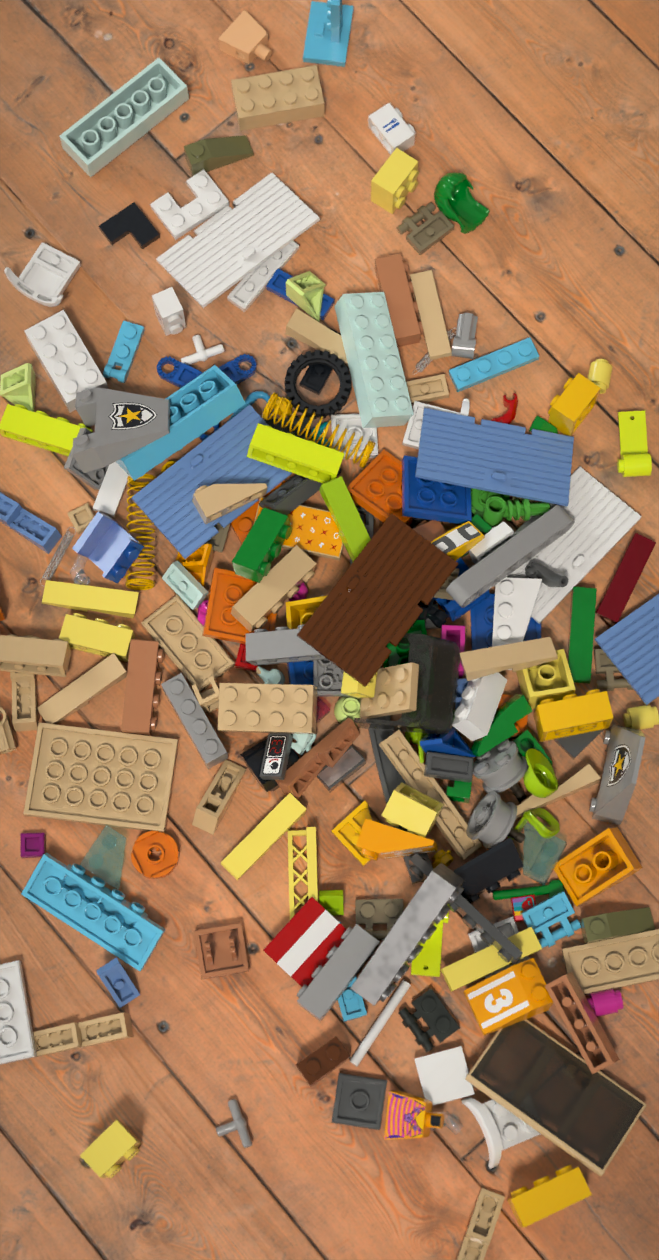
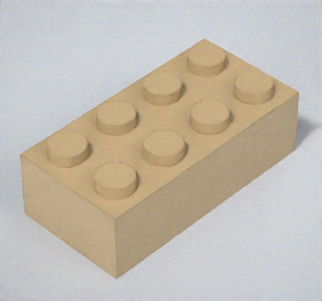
[231,65,325,131]
[218,683,317,734]

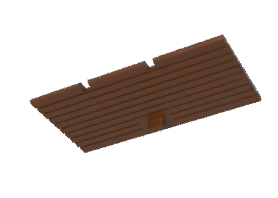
[297,513,458,687]

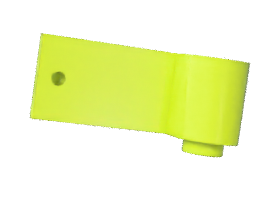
[617,411,652,477]
[411,912,449,977]

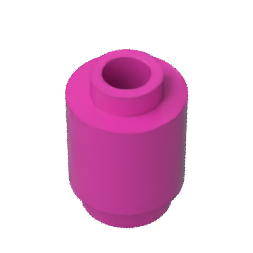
[587,988,623,1017]

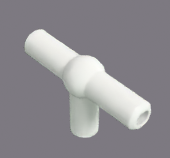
[181,335,225,365]

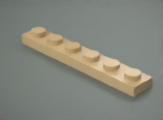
[379,730,482,860]

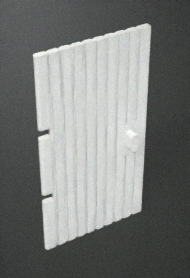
[156,172,320,308]
[507,467,642,624]

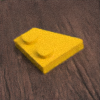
[331,801,372,867]

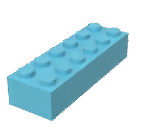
[116,365,246,481]

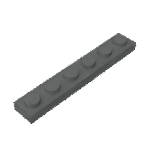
[409,853,523,964]

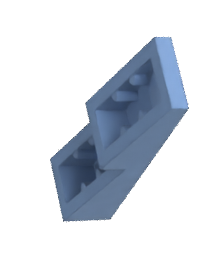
[0,493,62,554]

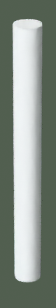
[349,980,411,1066]

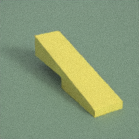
[42,580,139,619]
[221,793,307,880]
[441,927,542,992]

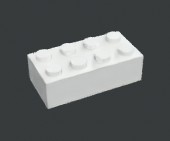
[24,310,108,413]

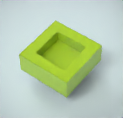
[319,890,344,915]

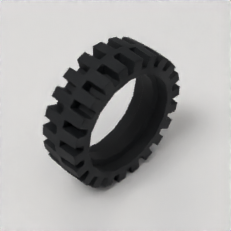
[285,350,351,419]

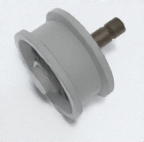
[467,792,525,849]

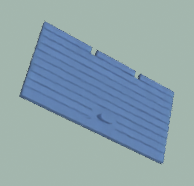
[131,405,292,559]
[415,408,574,507]
[595,594,659,705]

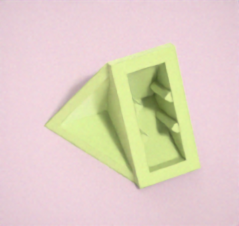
[286,271,326,322]
[0,363,36,412]

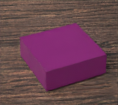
[20,833,45,858]

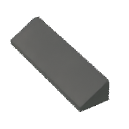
[259,468,341,515]

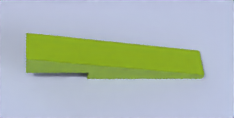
[319,476,371,562]

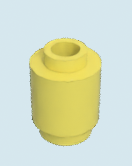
[588,359,613,394]
[623,705,659,730]

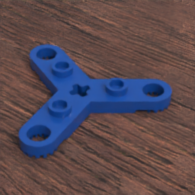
[157,354,257,441]

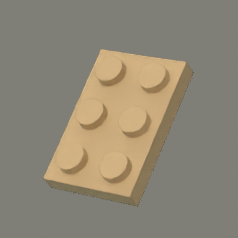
[360,662,419,719]

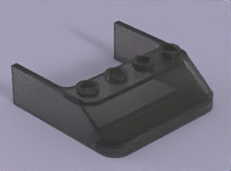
[354,633,461,734]

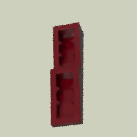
[596,533,656,624]

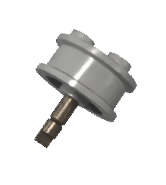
[473,739,529,803]

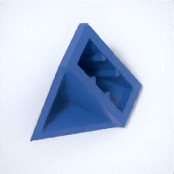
[419,726,476,757]

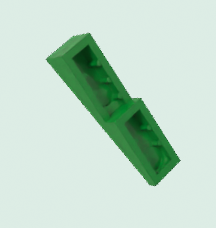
[568,587,597,684]

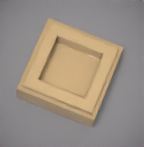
[67,503,94,535]

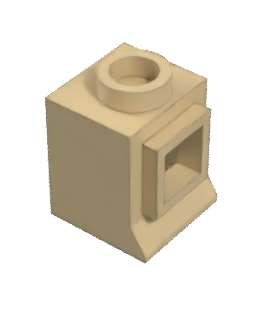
[192,676,219,713]

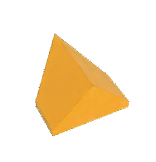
[176,544,214,588]

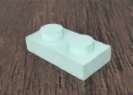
[162,560,209,610]

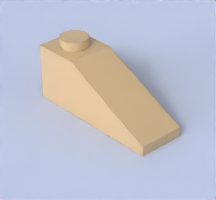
[192,483,268,525]
[192,759,246,835]

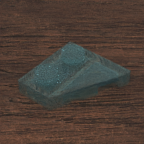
[523,823,567,886]
[80,825,126,890]

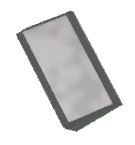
[316,745,366,793]

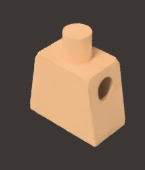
[218,10,272,64]

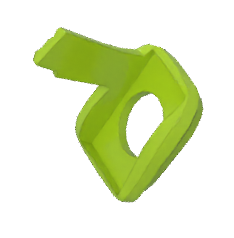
[507,808,560,840]

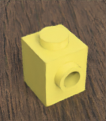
[341,672,377,698]

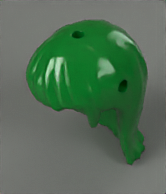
[434,173,490,234]

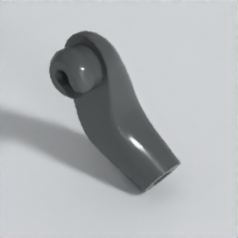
[525,562,568,587]

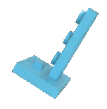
[303,0,354,67]

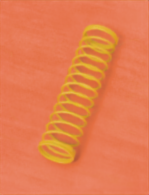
[262,392,375,468]
[125,473,156,590]

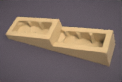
[410,270,452,360]
[286,308,349,369]
[10,635,38,732]
[459,637,558,681]
[37,653,127,724]
[515,764,601,820]
[33,1012,134,1057]
[457,1188,505,1260]

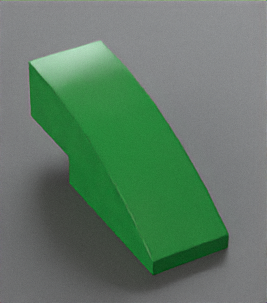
[471,694,533,757]

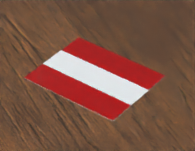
[263,897,347,987]

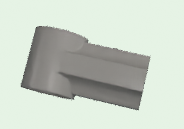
[452,313,478,359]

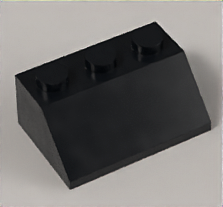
[453,837,524,904]

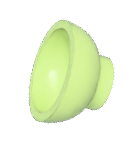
[334,696,365,726]

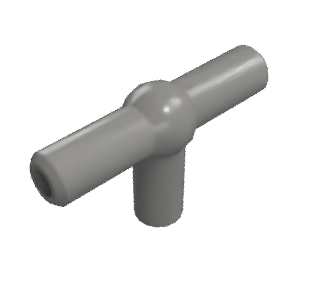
[216,1099,253,1148]

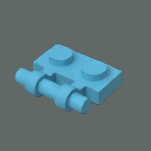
[520,891,581,948]

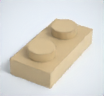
[406,374,449,405]

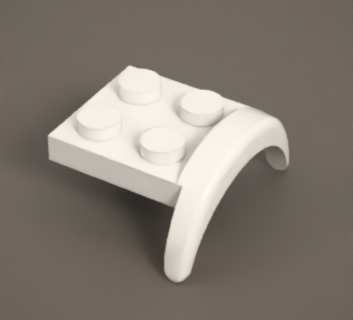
[4,242,81,307]
[402,398,470,449]
[462,1089,540,1169]

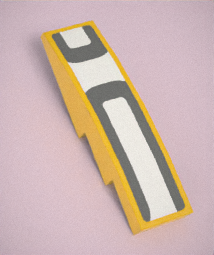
[431,521,485,561]

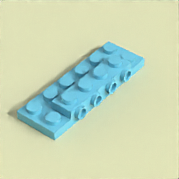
[21,853,166,971]

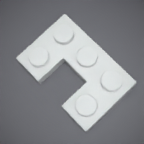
[150,169,229,240]

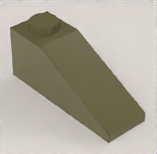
[184,135,254,176]
[580,907,655,944]

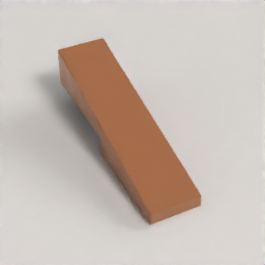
[275,718,360,800]

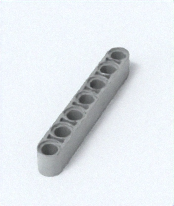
[446,505,575,608]

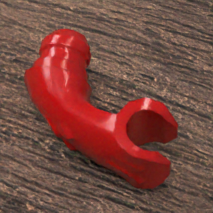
[491,393,518,424]

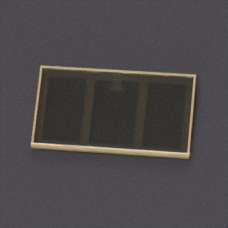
[465,1019,647,1177]

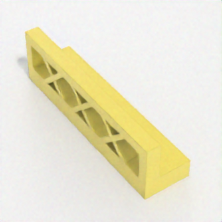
[288,827,318,920]

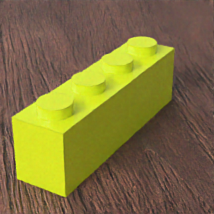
[0,404,93,456]
[247,423,345,484]

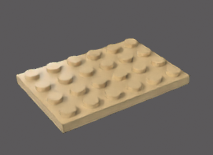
[23,722,178,833]

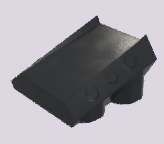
[240,739,299,792]

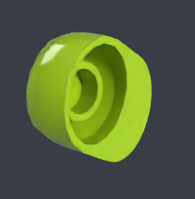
[523,748,558,798]

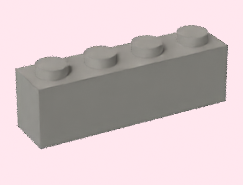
[246,625,327,666]
[161,673,228,770]
[296,924,380,1022]

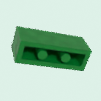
[232,508,292,583]

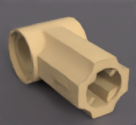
[0,707,16,754]

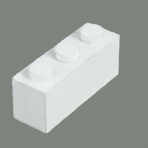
[452,673,507,741]

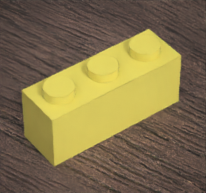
[59,613,135,662]

